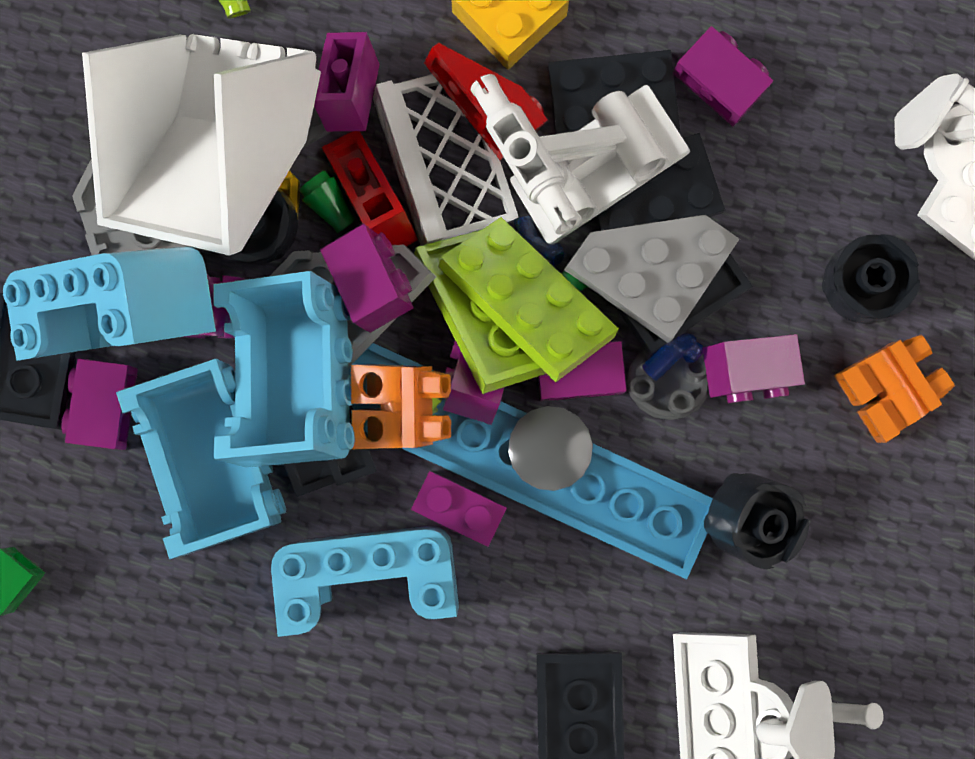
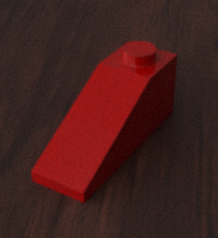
[424,43,548,160]
[322,131,418,246]

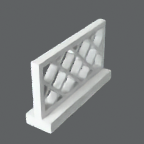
[373,74,519,246]

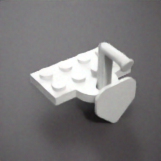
[894,74,975,260]
[673,632,883,759]

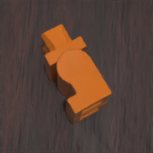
[834,335,955,443]
[351,364,451,449]

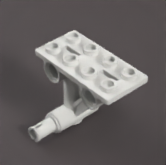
[470,74,690,245]

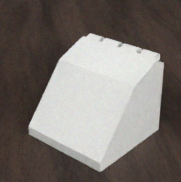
[82,34,321,255]

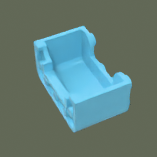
[3,246,216,361]
[214,271,355,468]
[116,359,286,559]
[271,526,459,637]

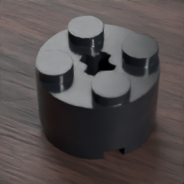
[223,188,298,264]
[822,234,920,324]
[704,473,809,569]

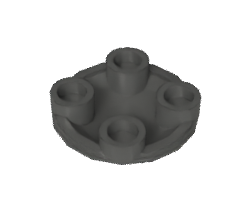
[627,343,709,420]
[508,406,593,491]

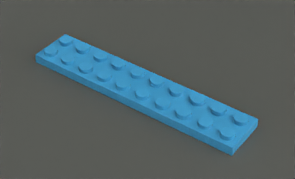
[349,343,713,579]

